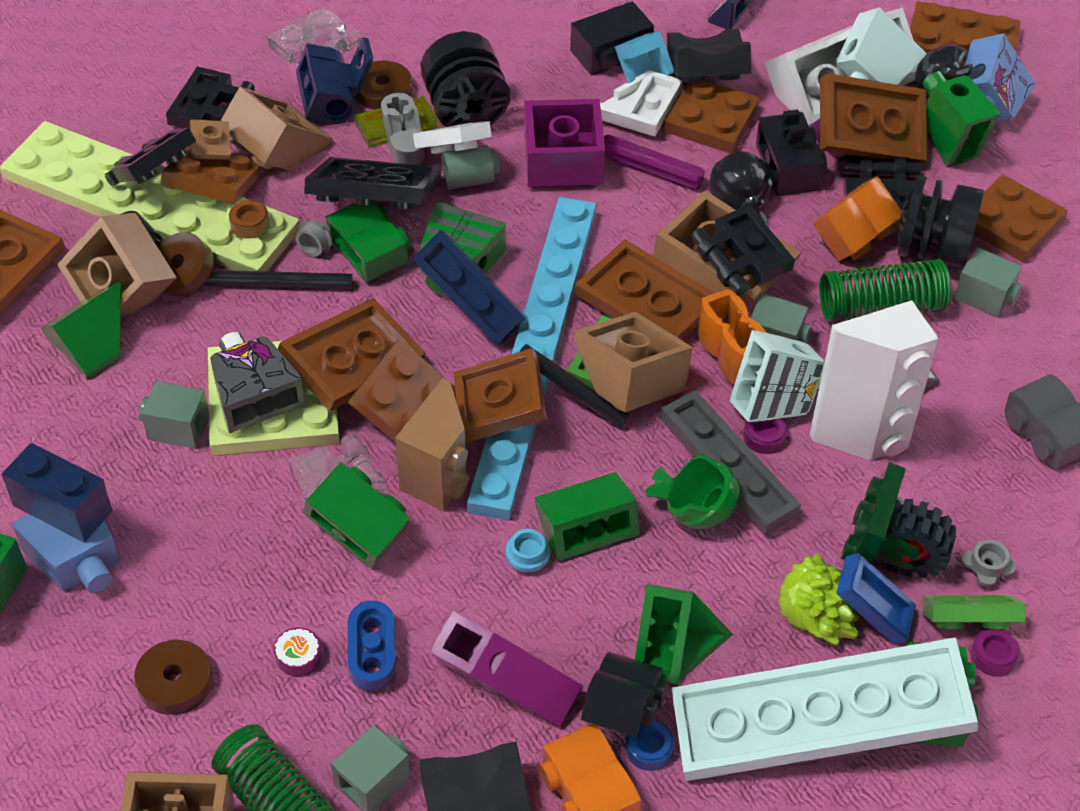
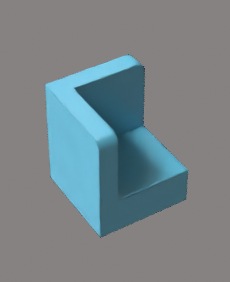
[615,31,674,83]

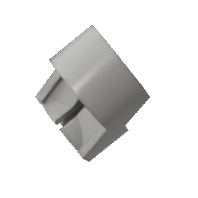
[381,93,426,165]

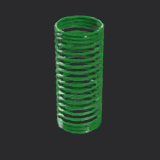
[819,259,951,323]
[212,724,334,811]

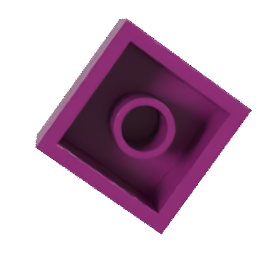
[524,99,605,187]

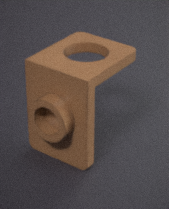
[190,120,231,160]

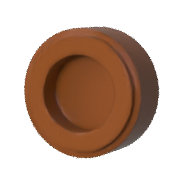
[229,200,270,238]

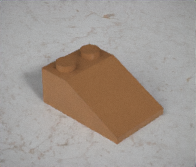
[653,190,801,304]

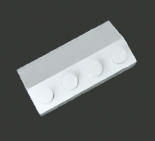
[764,7,917,125]
[809,301,939,461]

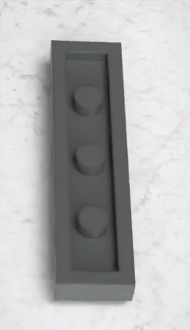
[660,390,801,535]

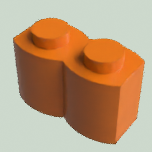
[812,176,902,261]
[698,289,766,384]
[538,724,641,811]

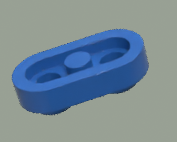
[348,601,396,691]

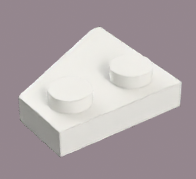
[600,70,683,137]
[413,122,492,154]

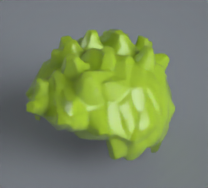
[778,554,859,646]

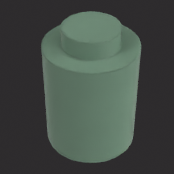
[441,145,500,190]

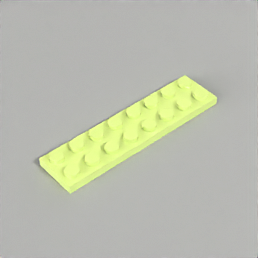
[0,121,300,271]

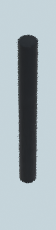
[202,270,353,290]

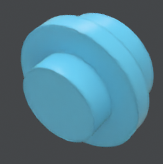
[506,529,550,572]

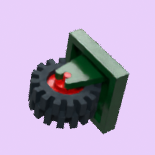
[840,462,957,578]

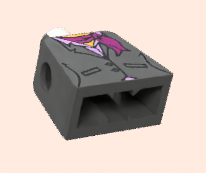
[210,332,305,434]

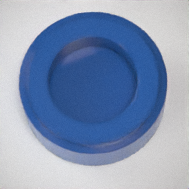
[625,720,674,771]

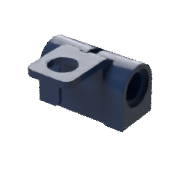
[296,37,373,124]

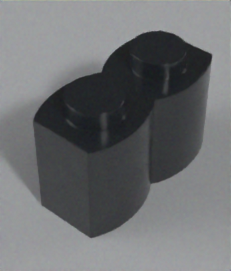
[581,652,668,737]

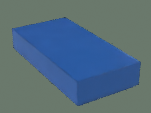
[836,553,916,645]

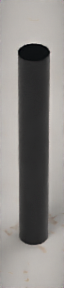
[520,344,630,428]

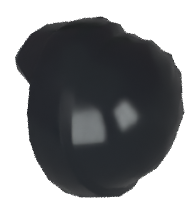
[915,43,973,101]
[709,151,774,224]

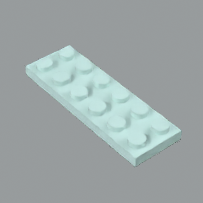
[672,637,978,781]

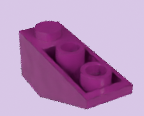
[430,611,583,728]

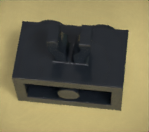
[756,109,827,197]

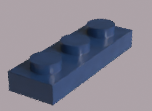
[413,230,528,346]

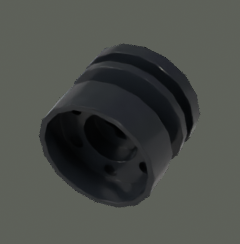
[420,31,510,127]
[897,175,984,270]

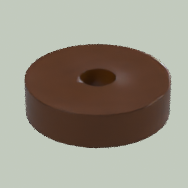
[355,60,412,110]
[158,232,213,297]
[134,640,213,715]

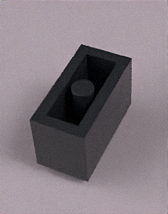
[570,1,655,76]

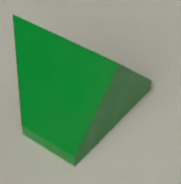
[41,281,122,380]
[635,584,734,684]

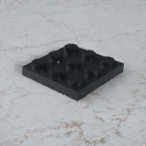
[304,157,442,209]

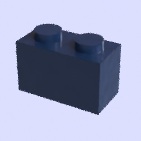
[1,443,113,543]

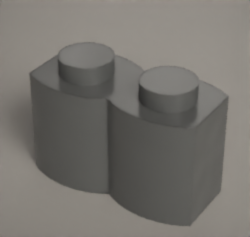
[1004,374,1080,469]

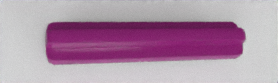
[604,134,705,189]

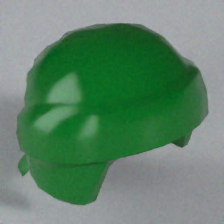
[645,454,740,529]

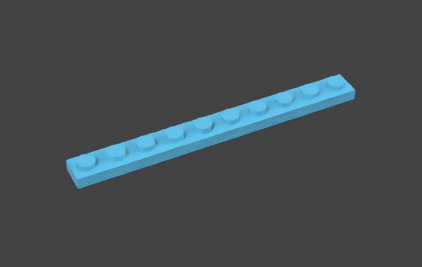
[467,197,596,521]

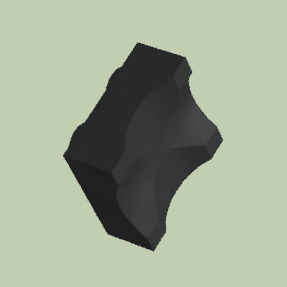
[667,29,751,82]
[420,742,532,811]

